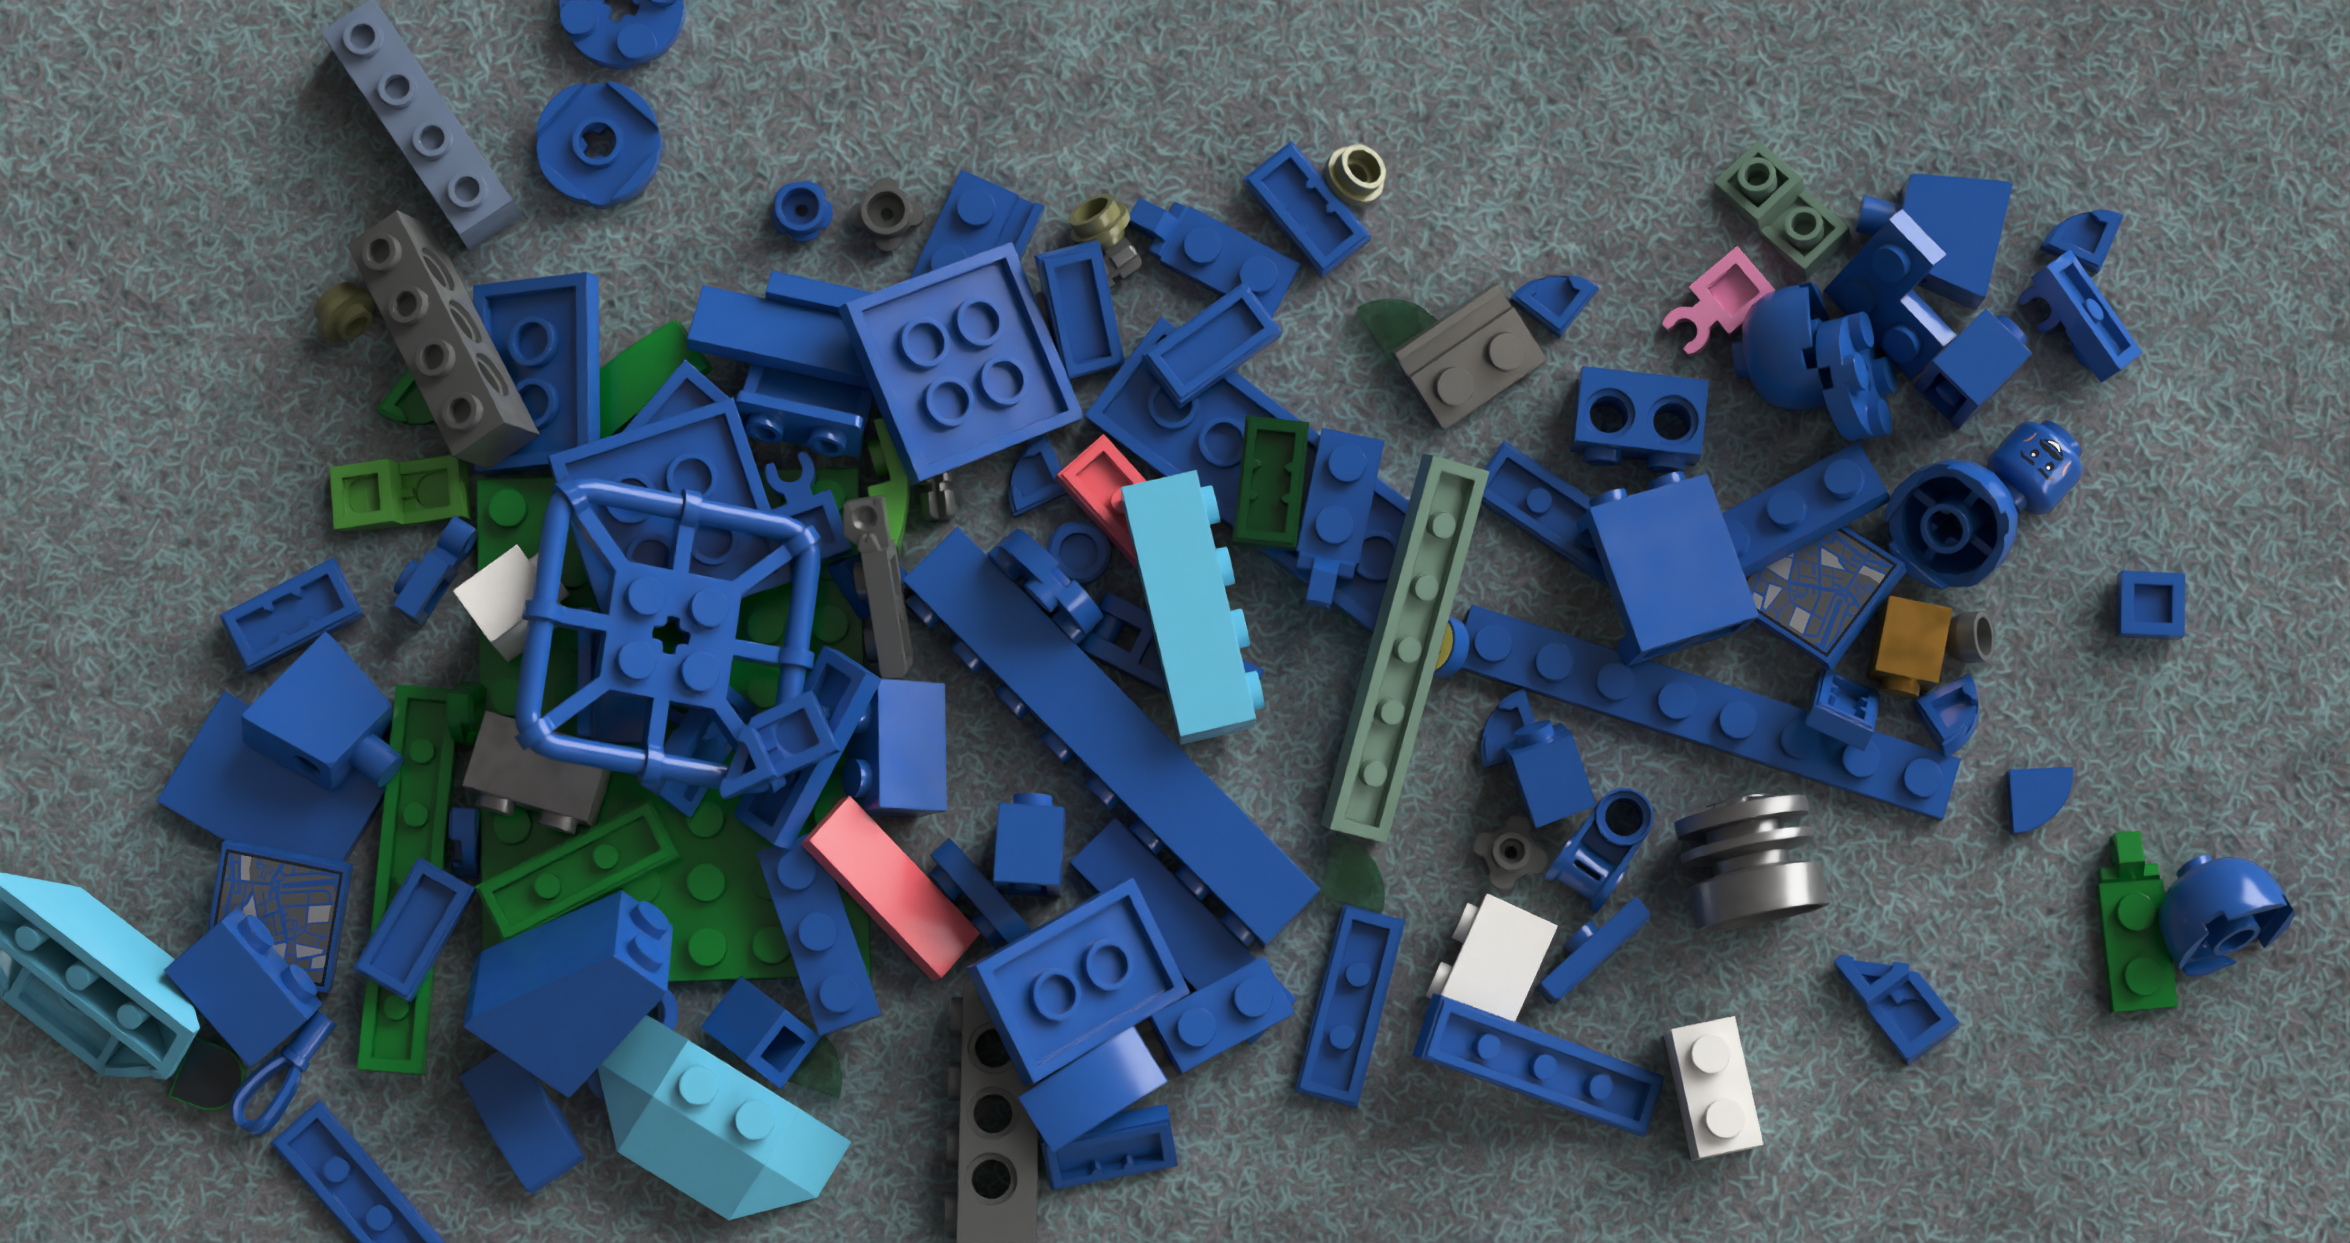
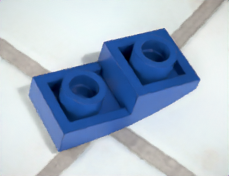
[1018,1026,1169,1153]
[460,1051,586,1194]

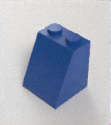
[463,890,673,1098]

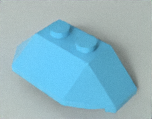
[0,872,200,1079]
[598,1015,851,1220]

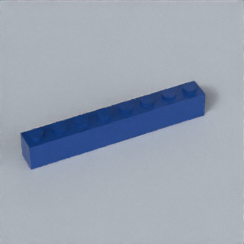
[903,526,1321,949]

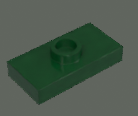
[1232,416,1309,551]

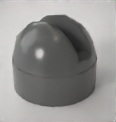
[1945,611,1995,663]

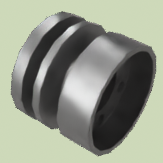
[1674,793,1829,933]

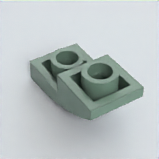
[1714,140,1851,280]

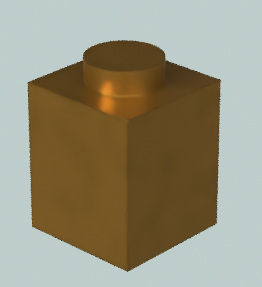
[1867,595,1952,698]

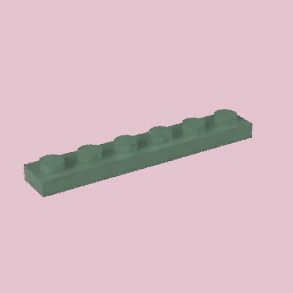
[1320,453,1490,843]

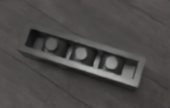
[347,210,540,469]
[945,982,1041,1243]

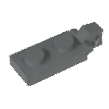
[843,495,914,679]

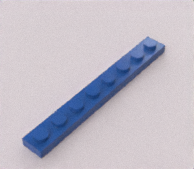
[1459,605,1961,821]

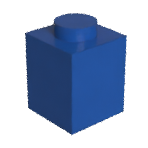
[1501,720,1597,828]
[701,976,821,1089]

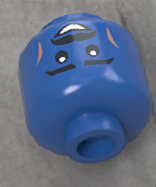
[1987,420,2082,515]

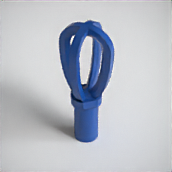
[229,1010,337,1134]

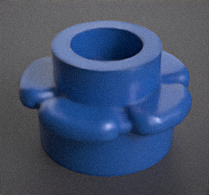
[771,181,833,242]

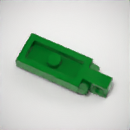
[2095,831,2178,1013]

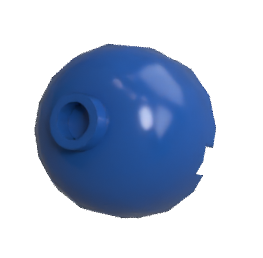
[1732,282,1833,411]
[1885,459,2018,590]
[2159,855,2295,977]

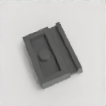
[1390,283,1547,430]

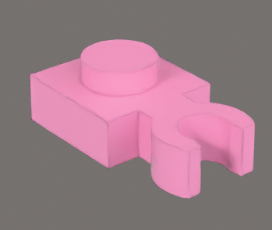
[1662,246,1776,357]

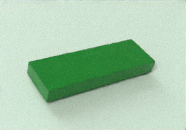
[475,798,680,942]

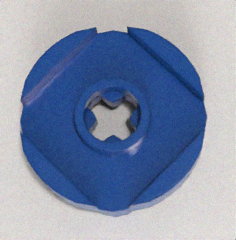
[559,0,685,70]
[536,81,663,209]
[1816,311,1897,442]
[987,528,1103,645]

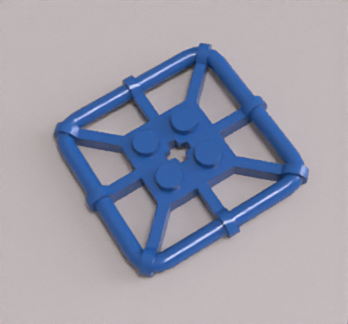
[514,476,821,795]

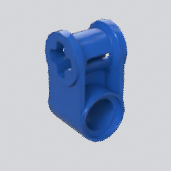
[1544,788,1653,914]

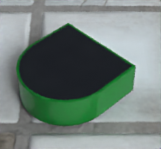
[168,1037,247,1111]

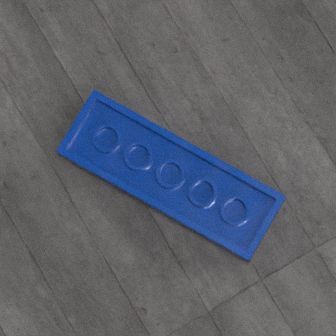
[1084,317,1410,635]

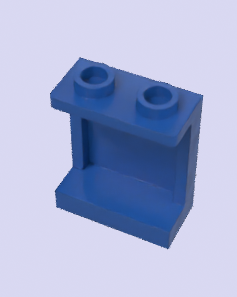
[735,271,875,458]
[1576,471,1759,667]

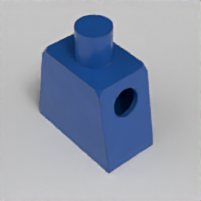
[1854,174,2013,309]
[241,632,404,790]

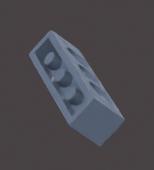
[320,0,521,251]

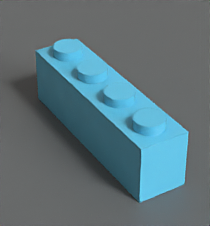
[1121,470,1265,745]

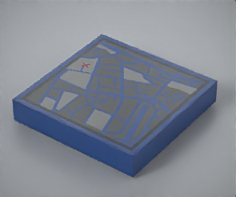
[1746,526,1907,671]
[208,839,354,993]

